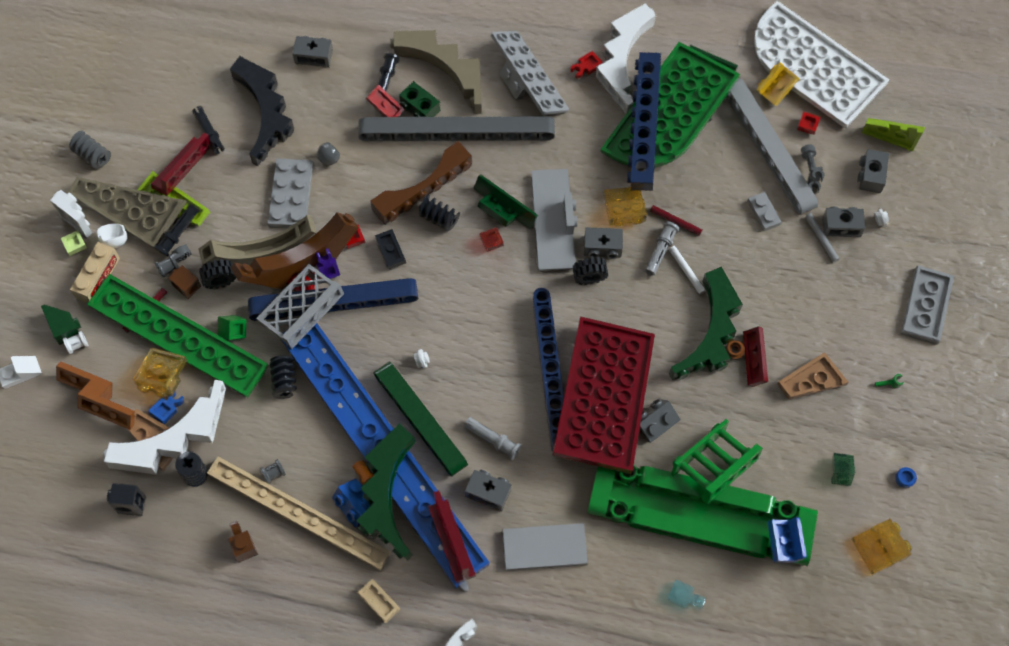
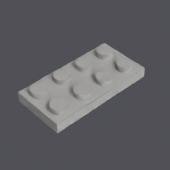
[268,159,314,228]

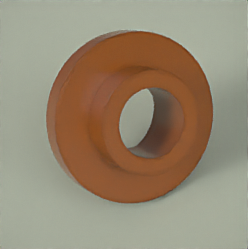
[725,340,745,359]

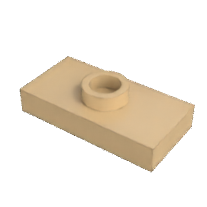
[357,579,401,624]

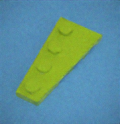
[138,171,210,226]

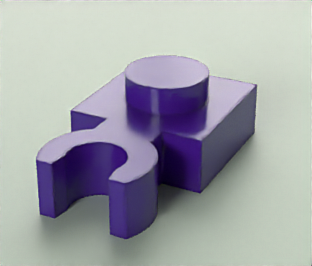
[316,249,340,279]

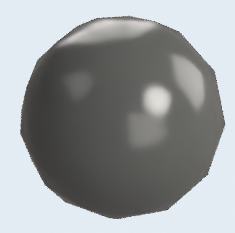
[317,142,340,166]

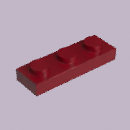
[743,326,769,387]

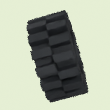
[572,257,608,285]
[199,259,236,289]

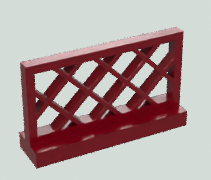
[428,490,476,584]

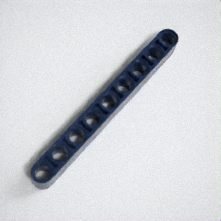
[248,278,419,321]
[533,288,564,452]

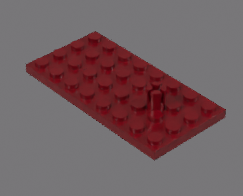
[552,316,655,474]

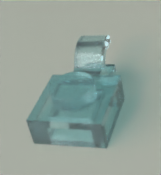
[667,579,706,609]

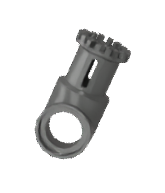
[155,244,192,277]

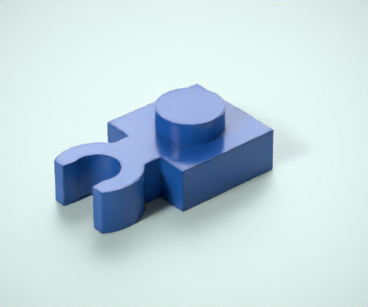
[148,390,184,425]

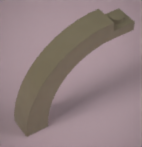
[198,215,317,265]

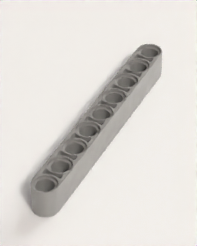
[726,78,818,214]

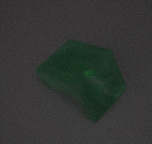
[831,453,855,486]

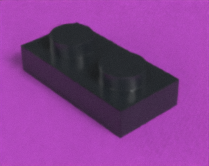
[375,229,406,269]

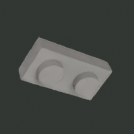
[747,192,781,231]

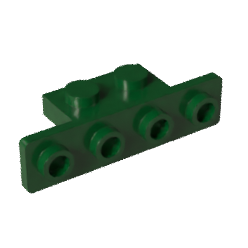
[474,174,538,229]

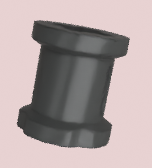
[260,459,286,484]

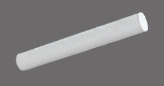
[669,246,706,295]

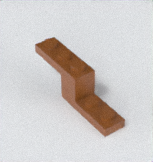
[56,361,135,430]

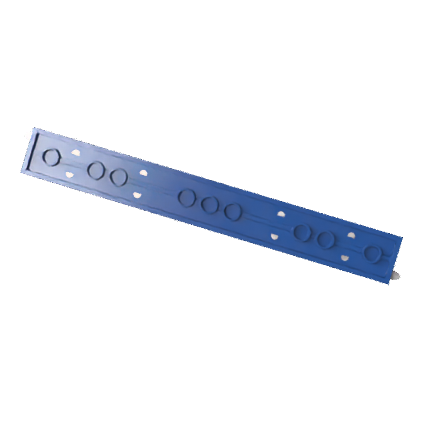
[280,323,490,592]

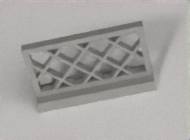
[256,264,344,349]

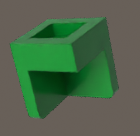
[217,315,247,340]

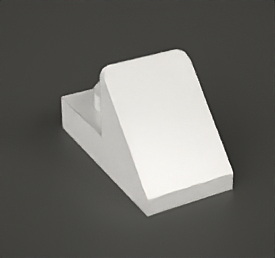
[0,356,42,389]

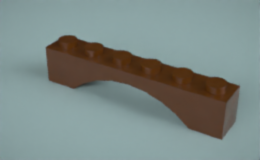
[370,141,472,224]

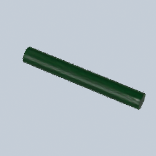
[689,45,738,71]

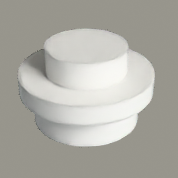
[874,209,889,227]
[414,349,430,368]

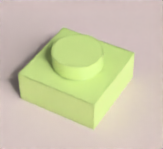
[61,230,87,256]

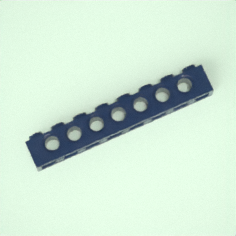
[627,52,661,191]

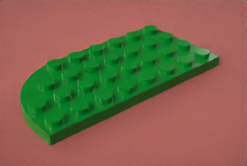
[600,42,740,167]

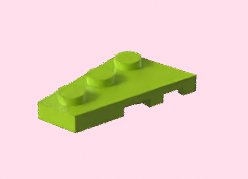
[862,118,925,151]

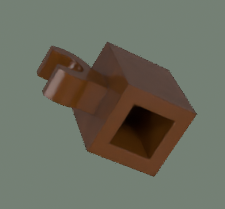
[228,521,258,563]

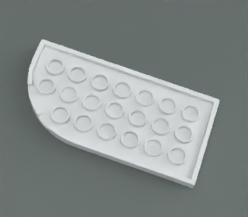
[754,1,889,129]

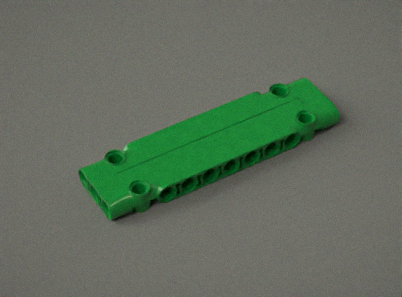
[587,465,818,566]

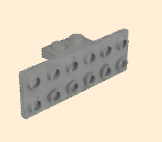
[491,31,569,115]
[532,169,577,271]

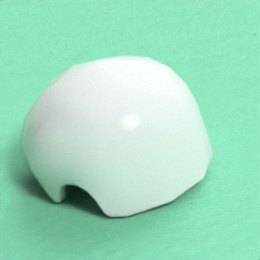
[97,224,127,249]

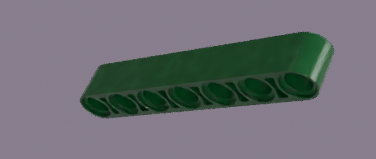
[373,361,468,477]

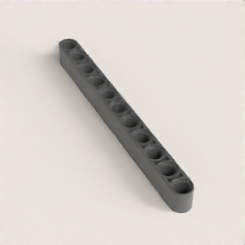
[358,116,555,141]

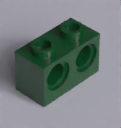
[399,81,441,117]

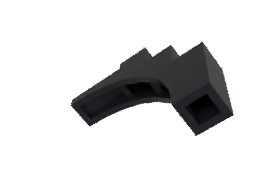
[230,56,294,166]

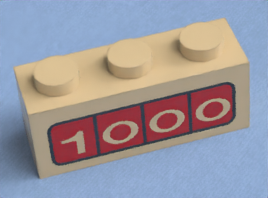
[70,242,120,303]

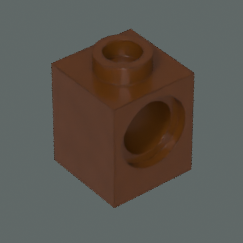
[169,265,202,299]

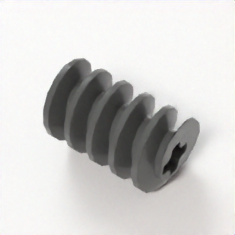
[69,130,111,169]

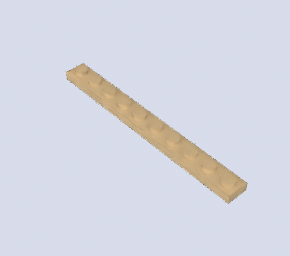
[207,456,391,571]

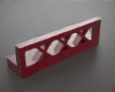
[151,133,209,196]

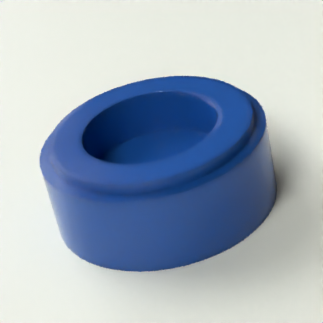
[895,467,917,488]

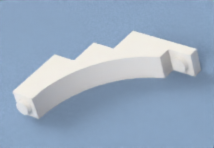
[596,3,656,114]
[103,380,226,475]

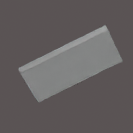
[901,265,954,344]
[503,523,588,571]

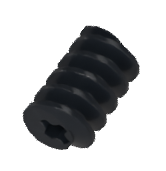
[419,194,460,231]
[269,355,297,399]
[175,451,208,487]

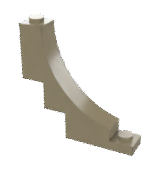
[390,30,482,114]

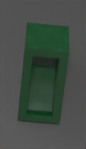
[41,304,82,345]

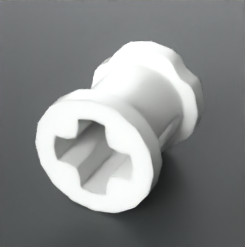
[63,331,89,354]

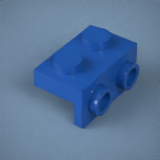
[332,478,374,528]
[767,517,806,563]

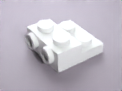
[50,190,92,238]

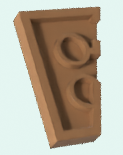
[778,352,849,399]
[128,409,173,472]

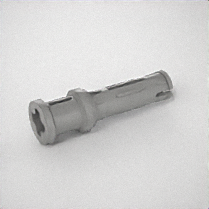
[644,222,679,276]
[464,417,522,460]

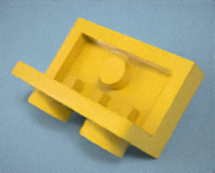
[757,62,800,106]

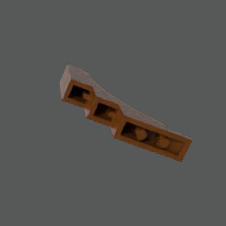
[231,212,359,289]

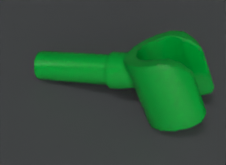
[875,374,904,389]

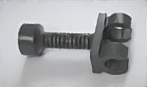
[801,144,824,193]

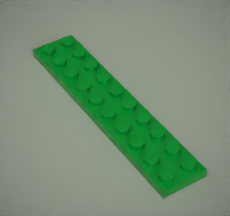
[87,274,269,398]

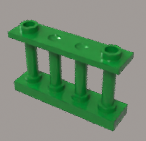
[671,419,763,504]

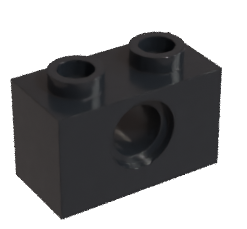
[107,483,146,516]

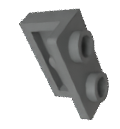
[640,399,681,443]

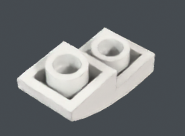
[446,619,477,646]

